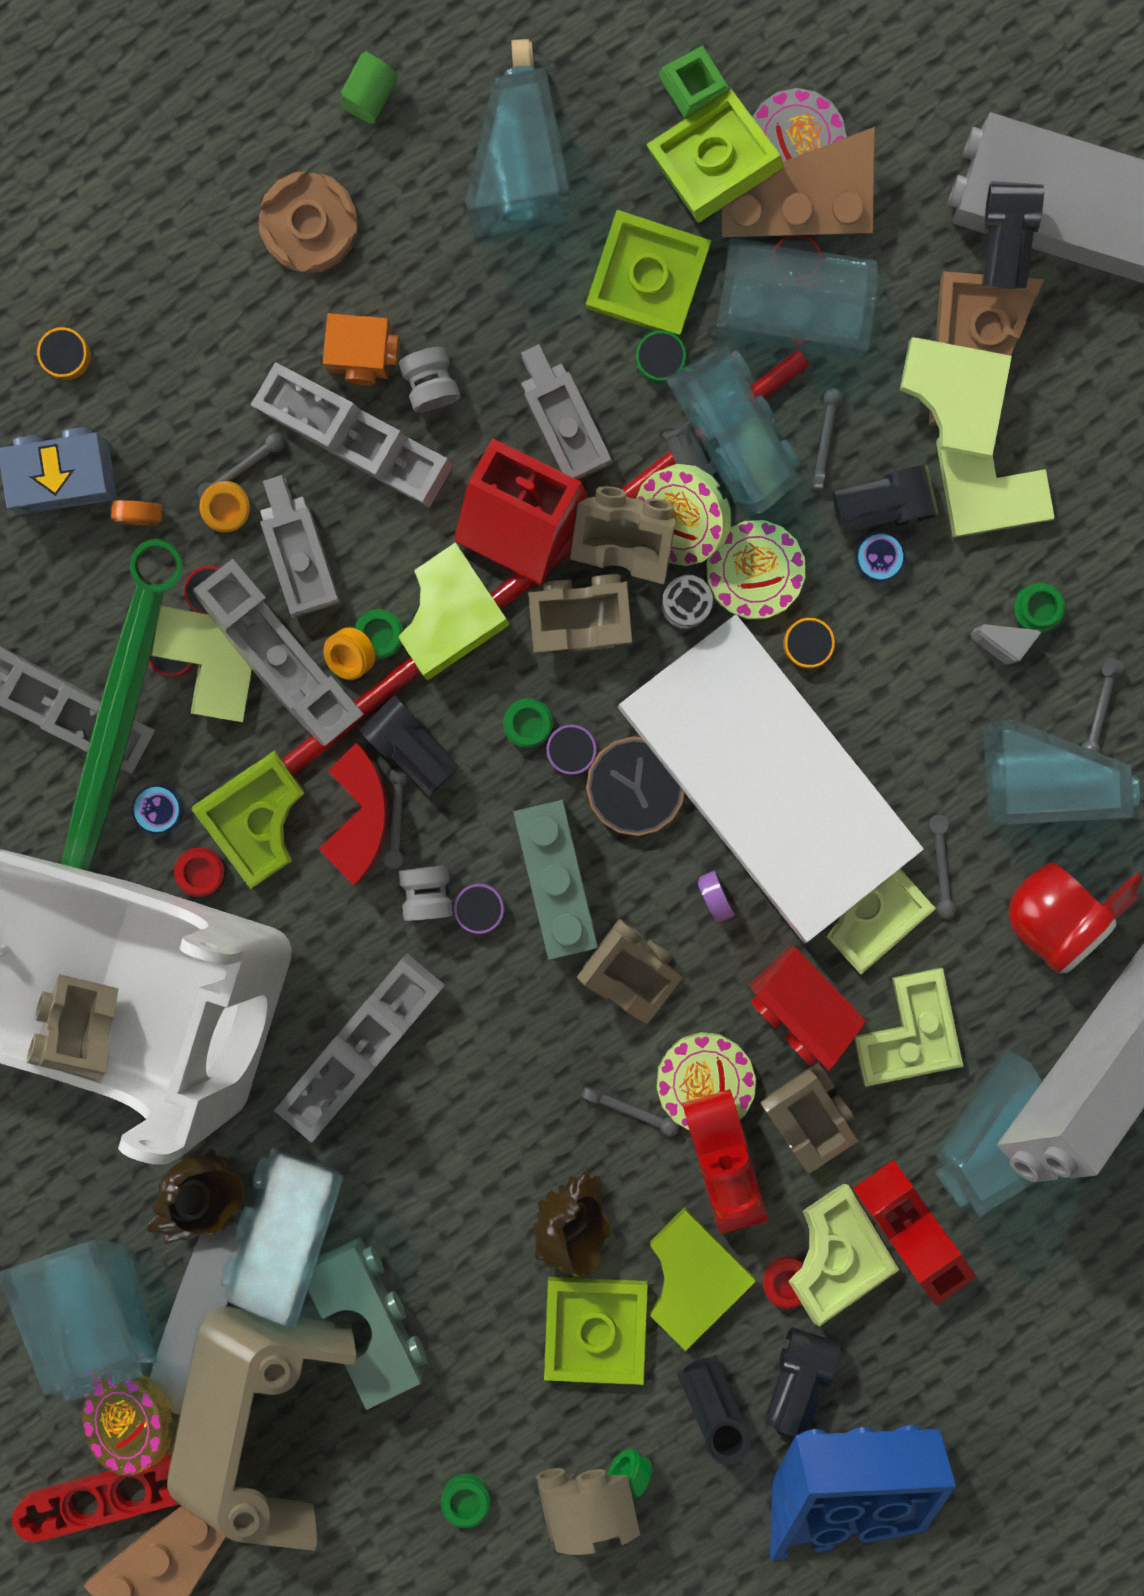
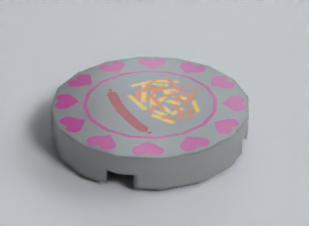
[753,88,847,161]

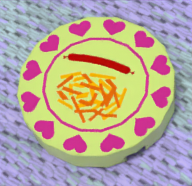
[636,464,731,566]
[706,520,805,620]
[656,1032,756,1130]

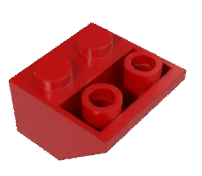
[454,438,588,586]
[749,944,866,1070]

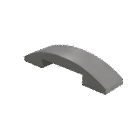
[193,559,363,747]
[146,1223,256,1415]

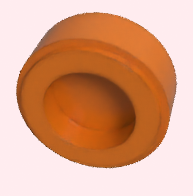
[111,500,163,526]

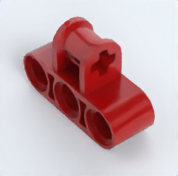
[682,1089,768,1235]

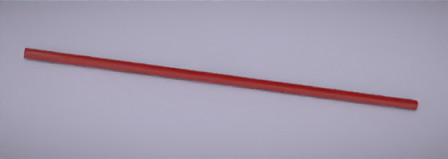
[282,349,809,776]

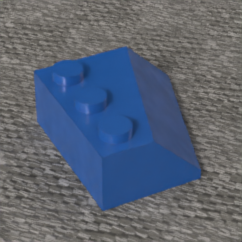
[770,1425,956,1561]

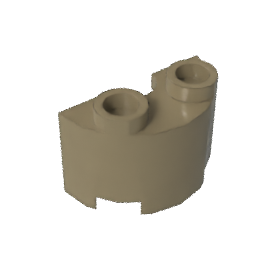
[570,486,676,584]
[528,575,632,653]
[577,919,683,1024]
[27,974,119,1080]
[760,1062,858,1174]
[536,1468,640,1555]

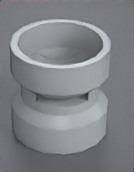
[398,346,461,413]
[661,575,713,629]
[399,866,453,921]

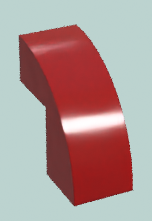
[319,743,390,885]
[853,1160,977,1306]

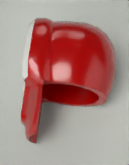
[1008,862,1143,973]

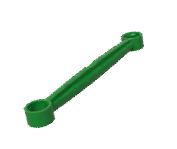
[61,539,183,871]

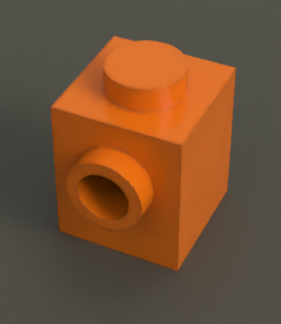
[323,313,400,385]

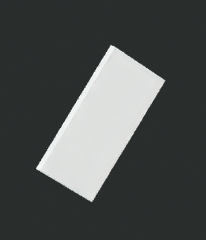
[618,614,924,943]

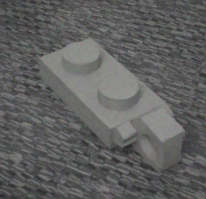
[521,344,613,481]
[260,475,341,618]

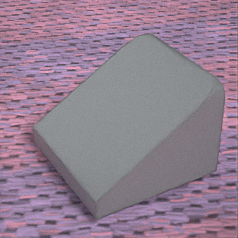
[970,624,1041,665]

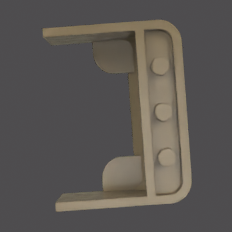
[167,1307,357,1551]

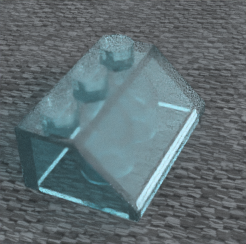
[714,237,878,361]
[666,346,801,513]
[220,1148,343,1329]

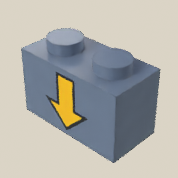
[0,428,117,515]

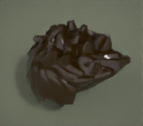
[147,1148,247,1244]
[534,1171,612,1277]

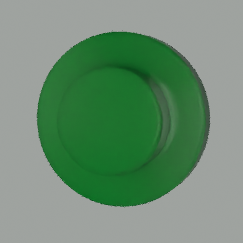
[1013,583,1065,633]

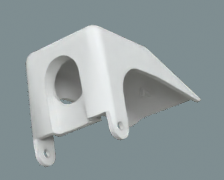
[0,849,292,1165]

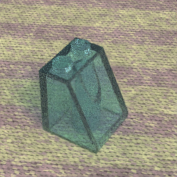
[465,66,571,239]
[983,720,1140,824]
[934,1050,1042,1217]
[0,1239,157,1402]

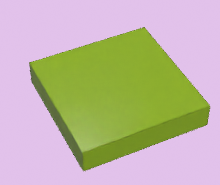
[646,89,784,223]
[586,210,711,339]
[544,1277,648,1385]

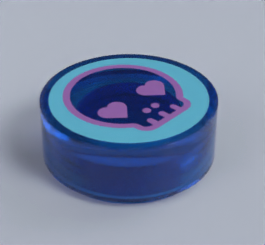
[854,532,906,583]
[132,785,185,834]

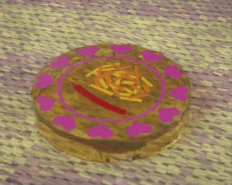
[82,1371,172,1475]

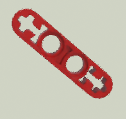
[12,1454,178,1542]

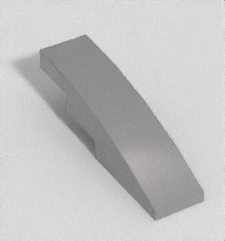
[251,362,454,508]
[0,647,155,774]
[274,953,445,1143]

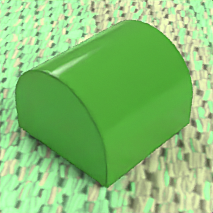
[658,45,729,119]
[341,51,398,124]

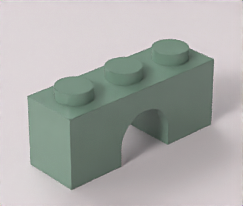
[513,800,598,960]
[300,1237,428,1410]

